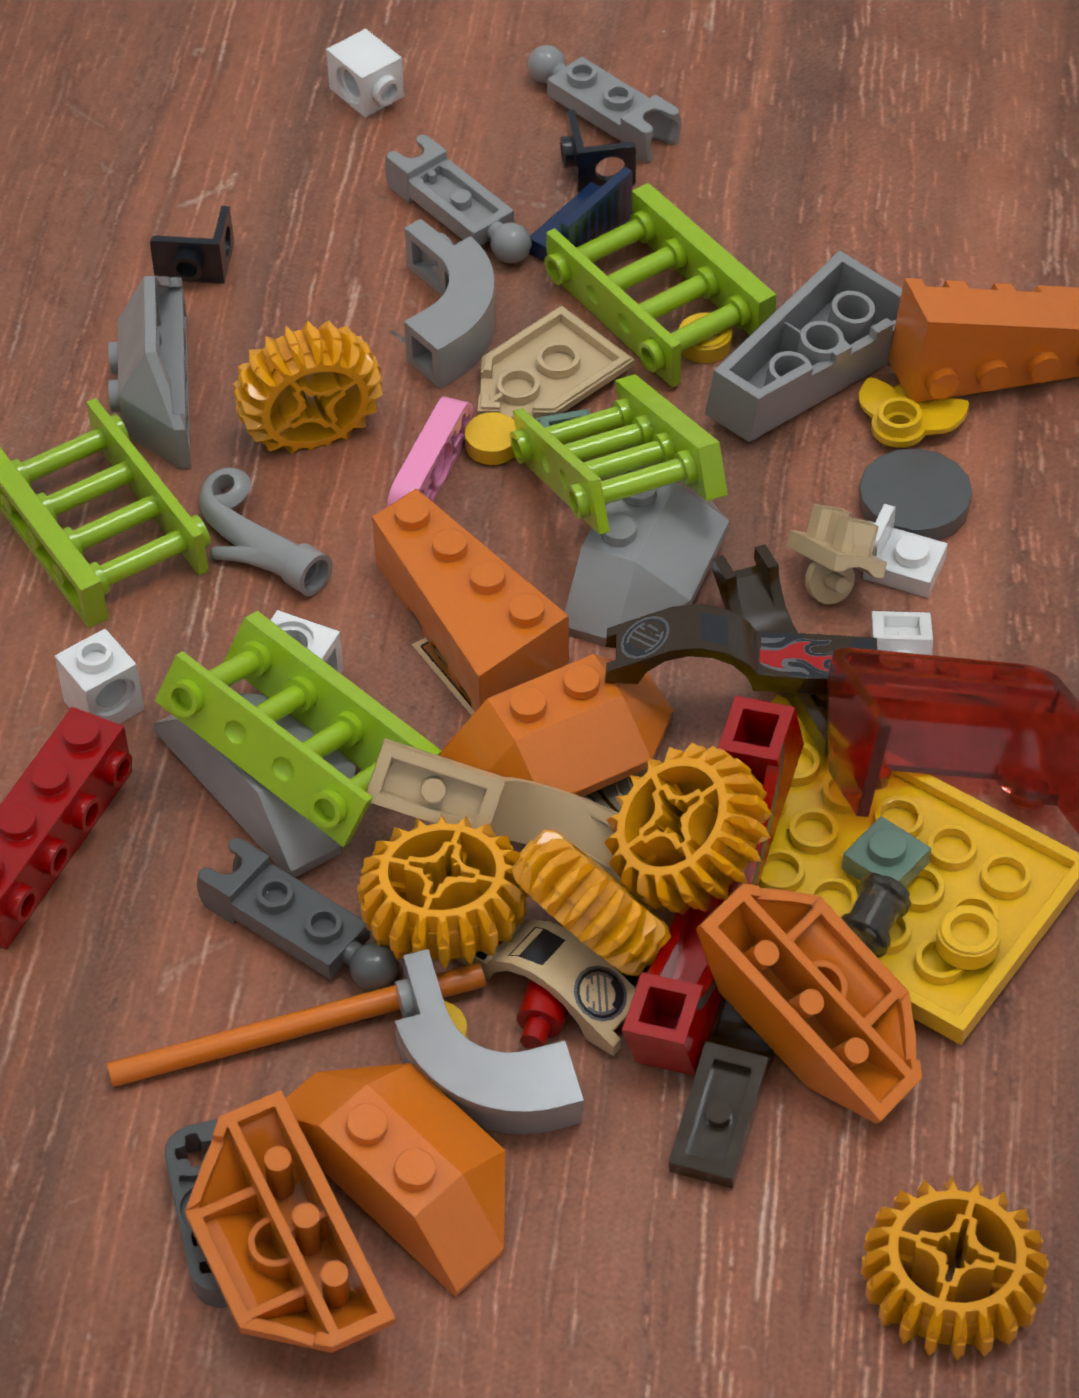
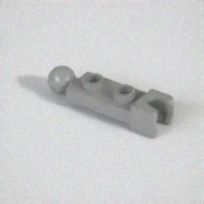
[527,44,681,163]
[385,135,532,264]

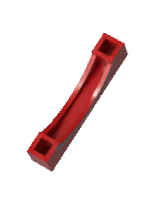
[622,696,804,1076]

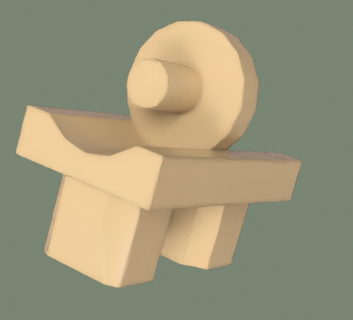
[786,504,887,605]

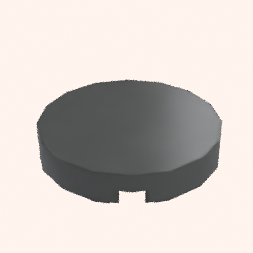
[859,448,972,540]

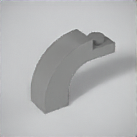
[404,219,496,389]
[394,949,584,1135]

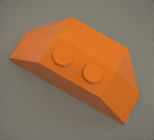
[440,654,674,797]
[696,883,923,1124]
[286,1063,506,1298]
[185,1090,396,1353]

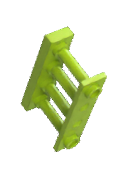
[544,183,777,388]
[510,374,728,535]
[0,398,211,629]
[155,611,442,847]

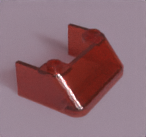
[827,647,1079,834]

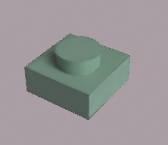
[842,816,931,901]

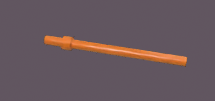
[106,962,486,1088]

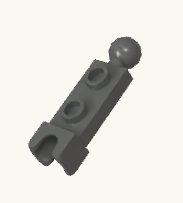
[197,838,400,992]

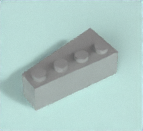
[705,250,902,442]

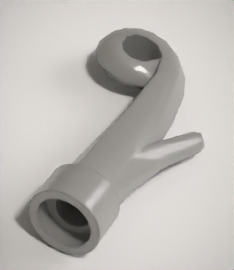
[198,468,333,596]

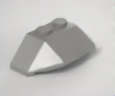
[108,276,191,469]
[565,469,729,649]
[154,693,356,878]

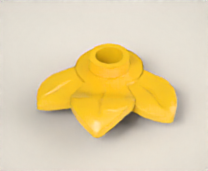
[859,377,969,448]

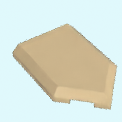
[478,305,635,418]

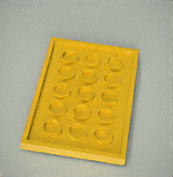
[758,695,1079,1045]

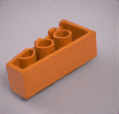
[888,278,1079,403]
[372,489,569,712]

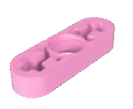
[387,396,473,507]

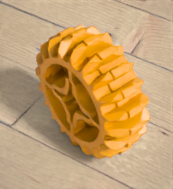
[233,320,383,454]
[604,743,772,915]
[357,815,529,970]
[512,829,671,976]
[861,1176,1049,1361]

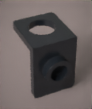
[560,110,636,192]
[150,206,234,284]

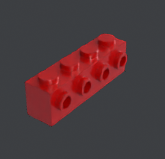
[0,707,133,949]

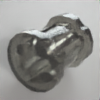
[841,873,912,958]

